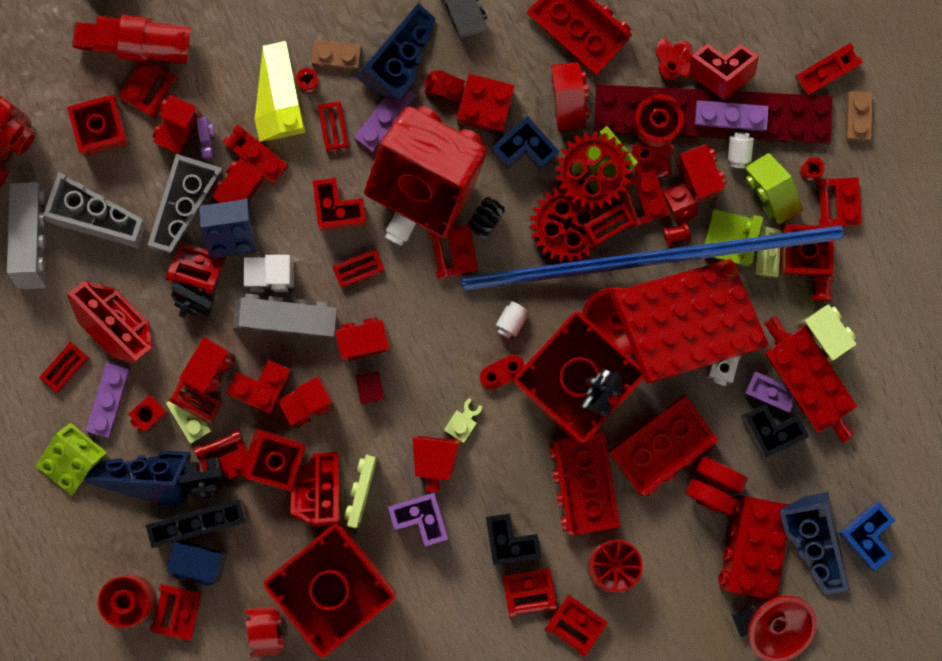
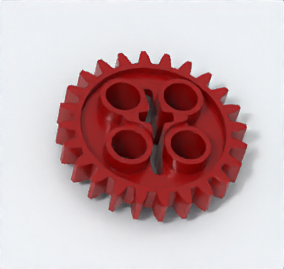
[555,131,633,209]
[529,188,606,263]

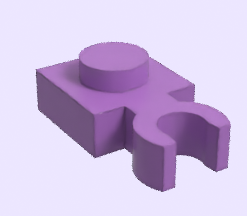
[197,117,215,161]

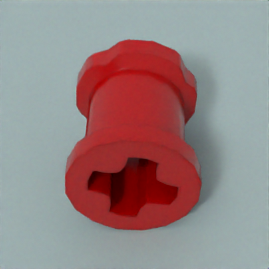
[296,68,319,93]
[800,157,825,182]
[662,222,691,249]
[811,276,834,302]

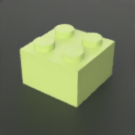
[797,304,857,362]

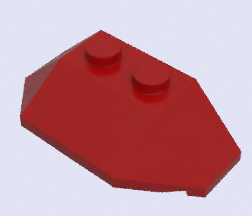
[67,281,152,363]
[291,452,341,526]

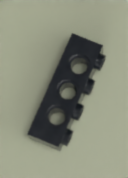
[145,499,249,548]

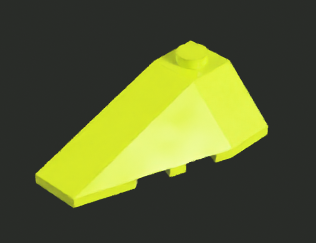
[255,41,306,143]

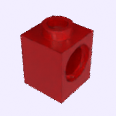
[128,395,169,432]

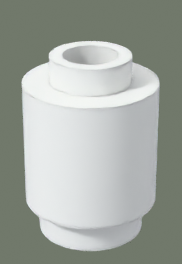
[728,132,754,168]
[385,212,416,246]
[495,301,528,339]

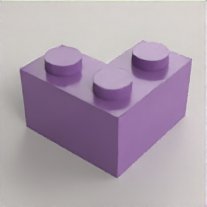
[388,493,449,546]

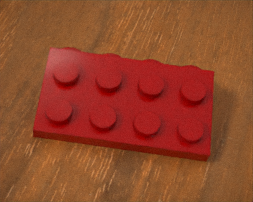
[526,0,632,76]
[607,394,719,496]
[549,432,620,536]
[718,495,789,599]

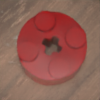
[633,94,684,147]
[245,606,284,658]

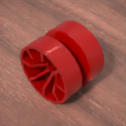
[685,457,749,516]
[587,540,643,593]
[98,574,156,628]

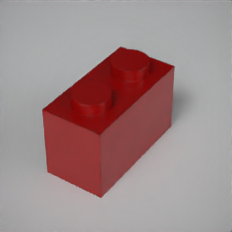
[212,158,266,203]

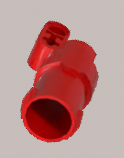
[72,14,191,64]

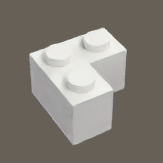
[244,255,294,293]

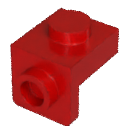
[424,70,465,103]
[663,182,698,225]

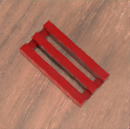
[317,101,349,152]
[582,202,636,247]
[332,249,385,289]
[39,342,90,393]
[168,379,222,425]

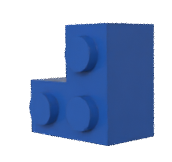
[838,502,895,571]

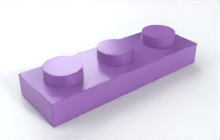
[354,90,416,153]
[694,100,768,131]
[86,363,131,438]

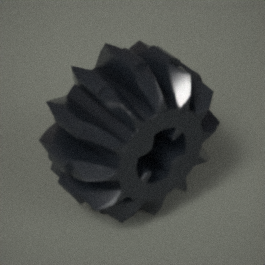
[468,196,505,238]

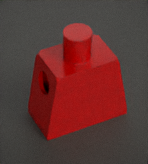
[413,435,462,493]

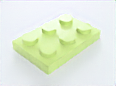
[344,455,378,528]

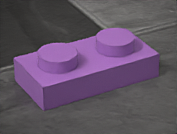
[744,371,795,413]

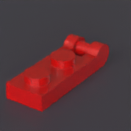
[795,43,864,96]
[222,124,288,184]

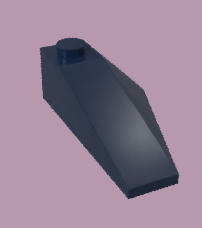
[355,3,436,101]
[84,451,191,506]
[780,492,849,595]

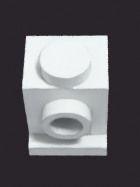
[707,356,740,386]

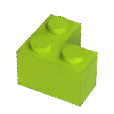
[745,153,804,225]

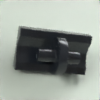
[171,282,215,318]
[580,369,624,416]
[179,458,229,500]

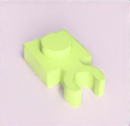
[444,398,482,443]

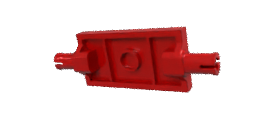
[763,315,858,443]

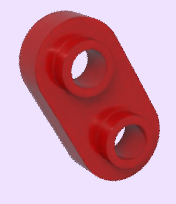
[480,355,525,390]

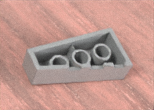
[148,154,222,255]
[43,171,146,249]
[7,182,47,289]

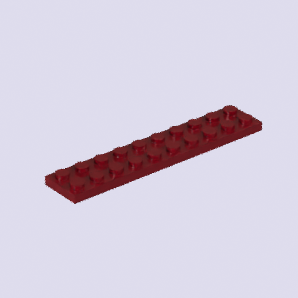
[594,84,833,144]

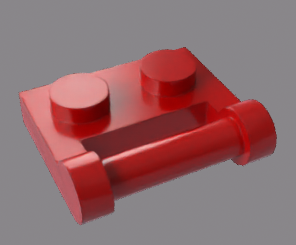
[118,60,179,119]
[619,169,670,228]
[816,177,862,227]
[428,224,479,279]
[166,242,226,294]
[194,429,248,485]
[502,568,557,618]
[149,583,203,641]
[544,594,609,658]

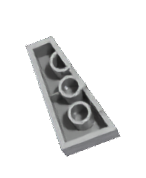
[233,294,337,338]

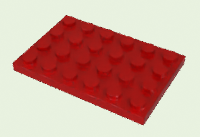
[610,259,769,384]

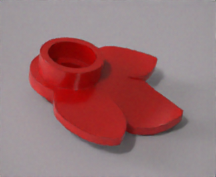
[656,38,693,80]
[631,141,675,177]

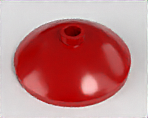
[582,287,634,356]
[748,595,817,661]

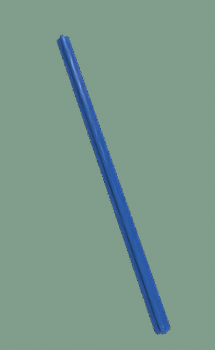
[461,226,844,290]

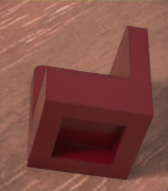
[355,371,385,405]

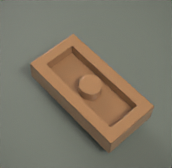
[311,40,361,70]
[846,91,872,141]

